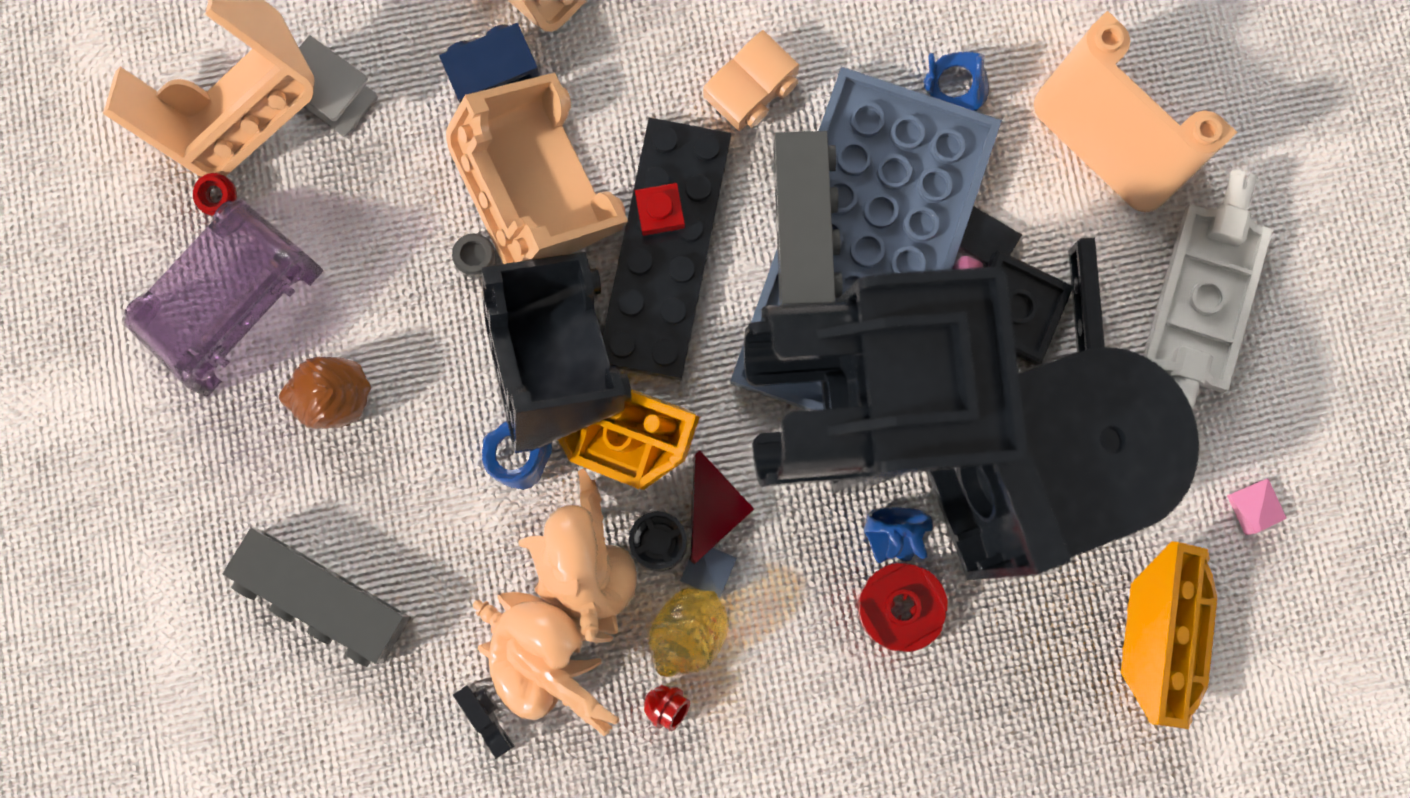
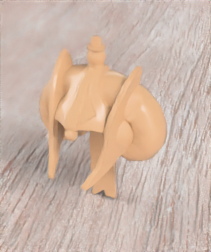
[518,469,637,642]
[473,592,619,736]

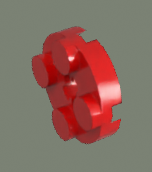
[858,563,948,652]

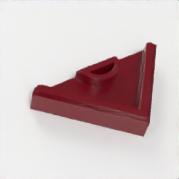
[690,450,754,565]

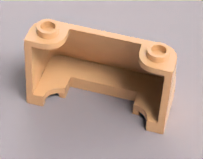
[1033,10,1237,213]
[446,72,628,264]

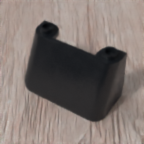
[481,252,631,453]

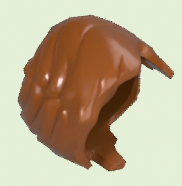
[279,357,372,429]

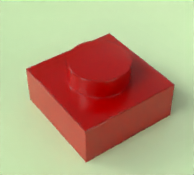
[635,183,685,236]

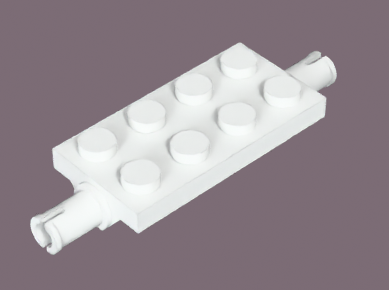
[1143,170,1273,410]

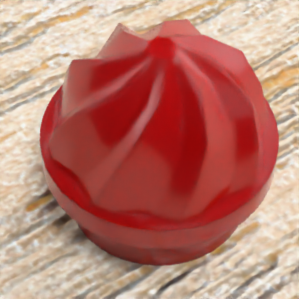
[644,685,690,731]

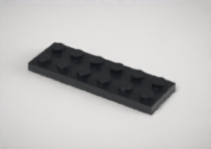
[602,117,732,381]

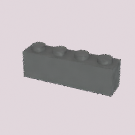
[773,131,843,305]
[222,527,411,667]

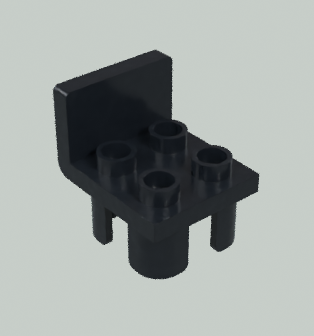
[743,267,1028,494]

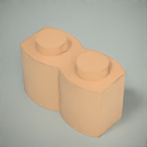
[703,30,799,131]

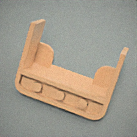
[103,0,315,177]

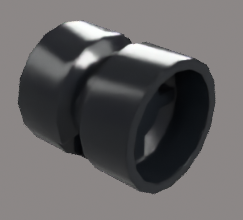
[628,511,688,572]

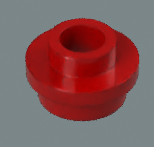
[193,173,237,216]

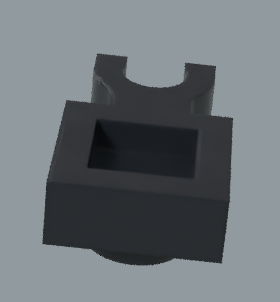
[453,683,515,759]

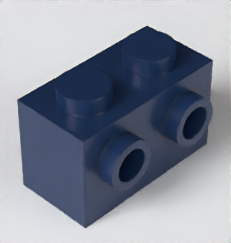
[439,22,540,103]

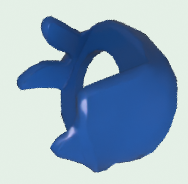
[923,52,989,111]
[482,421,552,490]
[864,507,934,563]

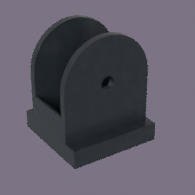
[927,347,1199,580]

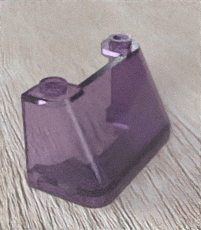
[124,199,324,397]

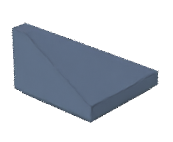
[680,548,737,599]

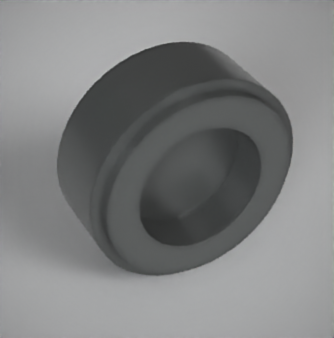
[452,233,497,278]

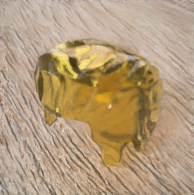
[648,588,729,677]

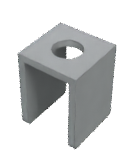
[299,35,378,137]

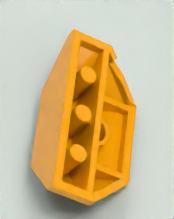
[558,389,700,490]
[1121,541,1217,729]

